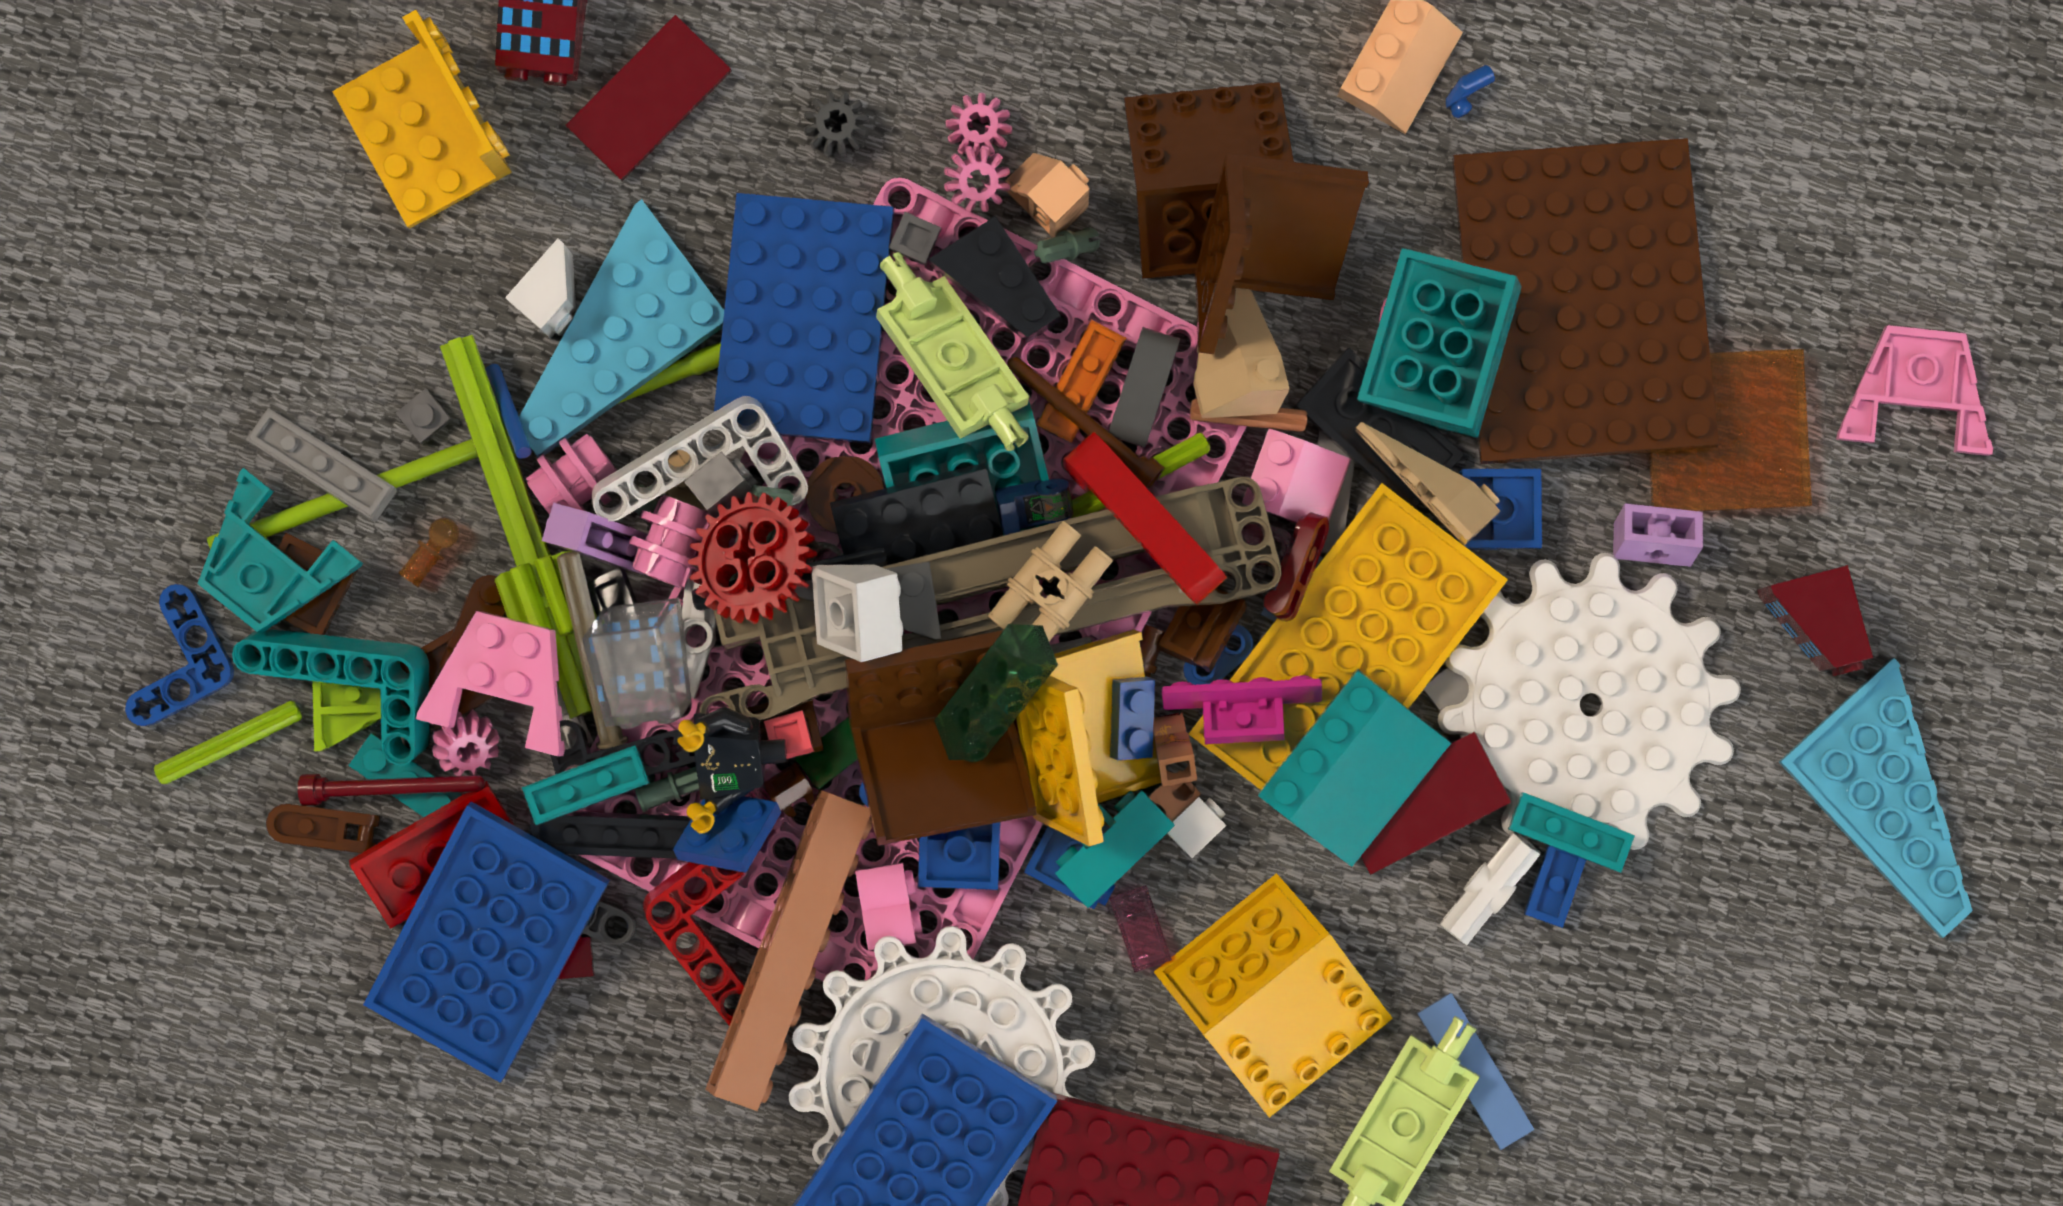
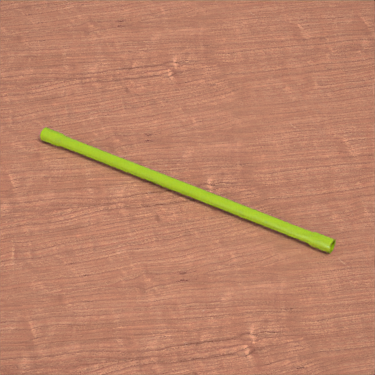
[207,342,721,549]

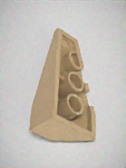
[1193,288,1290,418]
[1355,422,1500,546]

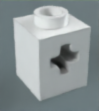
[1167,797,1226,859]

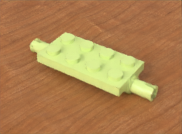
[876,252,1029,451]
[1329,1016,1480,1206]

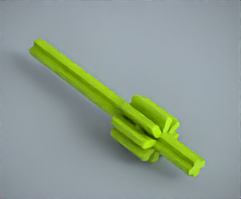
[440,335,600,719]

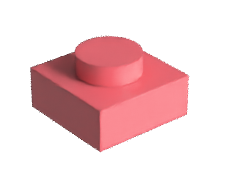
[764,710,814,759]

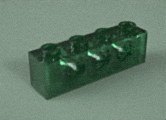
[934,624,1058,762]

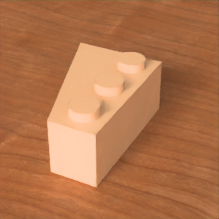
[1005,153,1089,237]

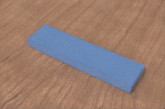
[1417,993,1535,1150]

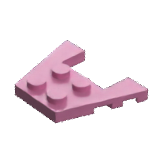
[1836,325,1993,456]
[416,611,565,756]

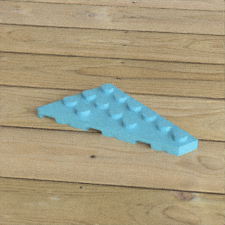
[519,199,724,457]
[1779,658,1972,938]

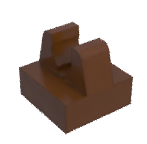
[764,762,815,817]

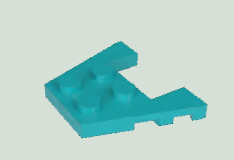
[197,468,364,634]

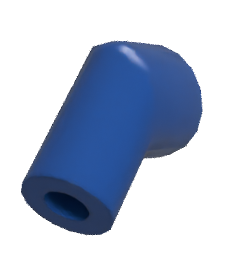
[1446,65,1495,118]

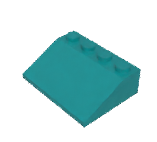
[1357,248,1522,438]
[875,400,1052,536]
[1258,669,1451,867]

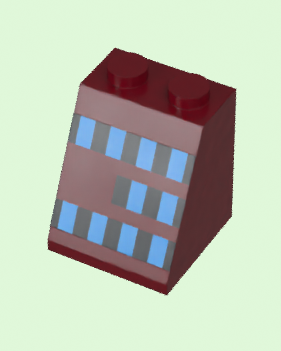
[495,0,587,86]
[1757,565,1873,676]

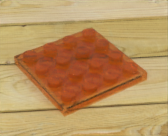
[1649,349,1812,512]

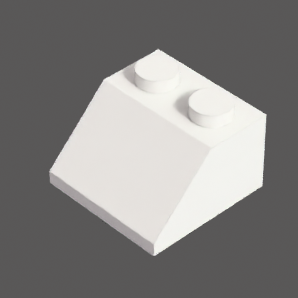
[505,238,576,339]
[812,565,903,662]

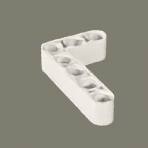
[592,396,808,521]

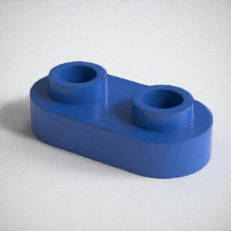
[1183,624,1253,685]

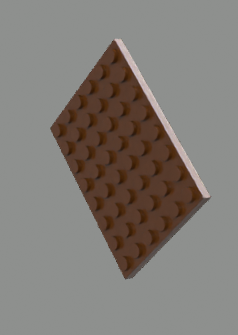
[1452,138,1719,465]

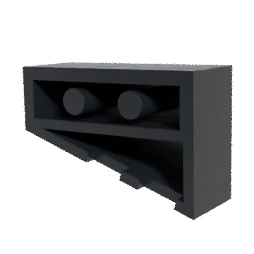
[929,216,1061,343]

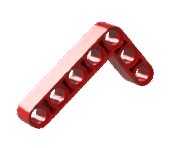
[1063,432,1227,605]
[643,862,745,1026]

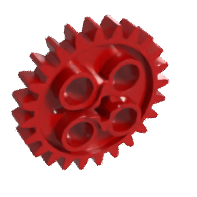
[688,492,817,624]

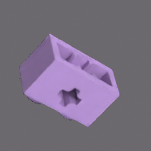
[1613,504,1703,567]

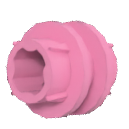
[526,434,617,515]
[629,495,712,589]

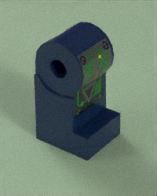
[995,479,1074,535]

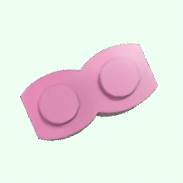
[855,863,923,951]

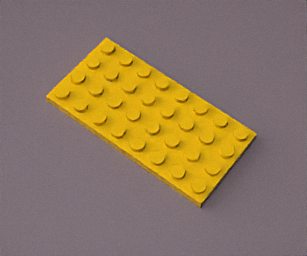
[1188,483,1508,790]

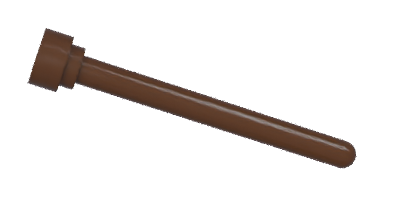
[1007,357,1165,489]

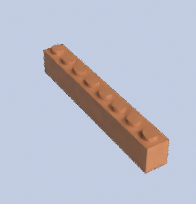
[705,789,872,1111]

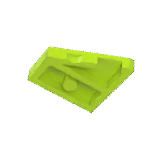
[312,681,381,752]

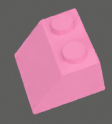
[1242,428,1351,523]

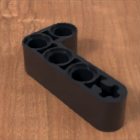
[550,720,696,776]

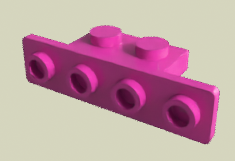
[1162,675,1322,744]

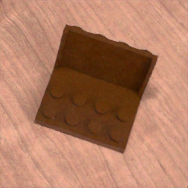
[1124,82,1294,279]
[1195,153,1369,354]
[845,630,1036,846]

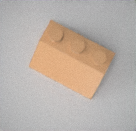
[1337,0,1463,134]

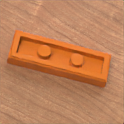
[1036,320,1126,444]

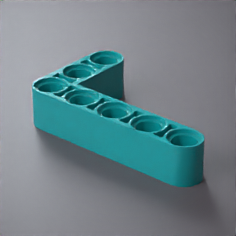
[232,629,430,766]

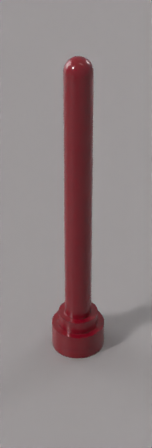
[298,774,485,806]

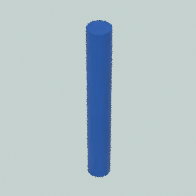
[485,364,532,458]

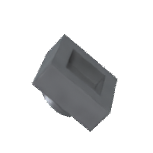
[889,212,941,266]
[396,388,452,444]

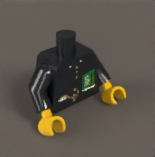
[677,707,787,833]

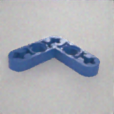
[125,584,234,726]

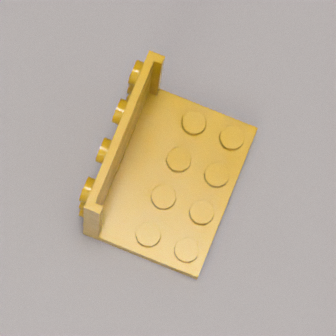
[332,10,512,229]
[1008,629,1161,847]
[1154,873,1393,1118]

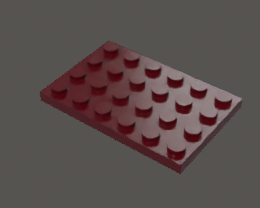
[1017,1092,1280,1206]

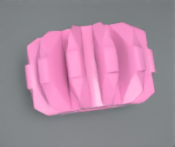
[946,93,1012,158]
[944,146,1010,213]
[432,709,500,776]

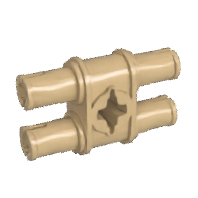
[987,521,1113,656]

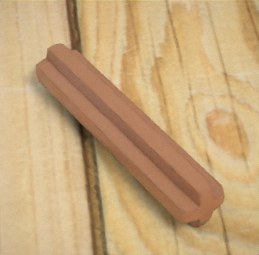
[1190,399,1307,432]

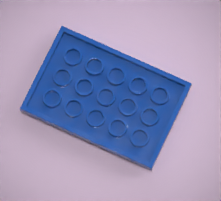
[714,193,895,444]
[363,801,610,1083]
[792,1013,1057,1206]

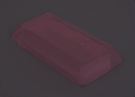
[1109,885,1172,973]

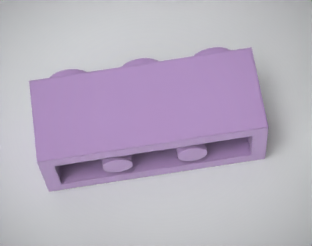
[542,503,648,576]

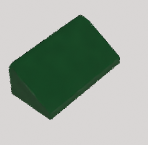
[794,716,858,790]

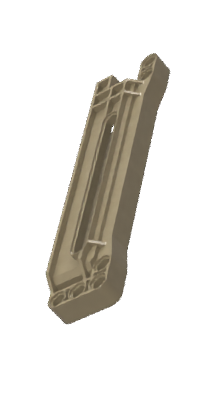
[700,477,1281,722]

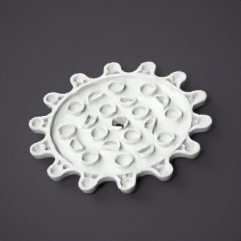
[1438,553,1741,850]
[789,926,1095,1206]

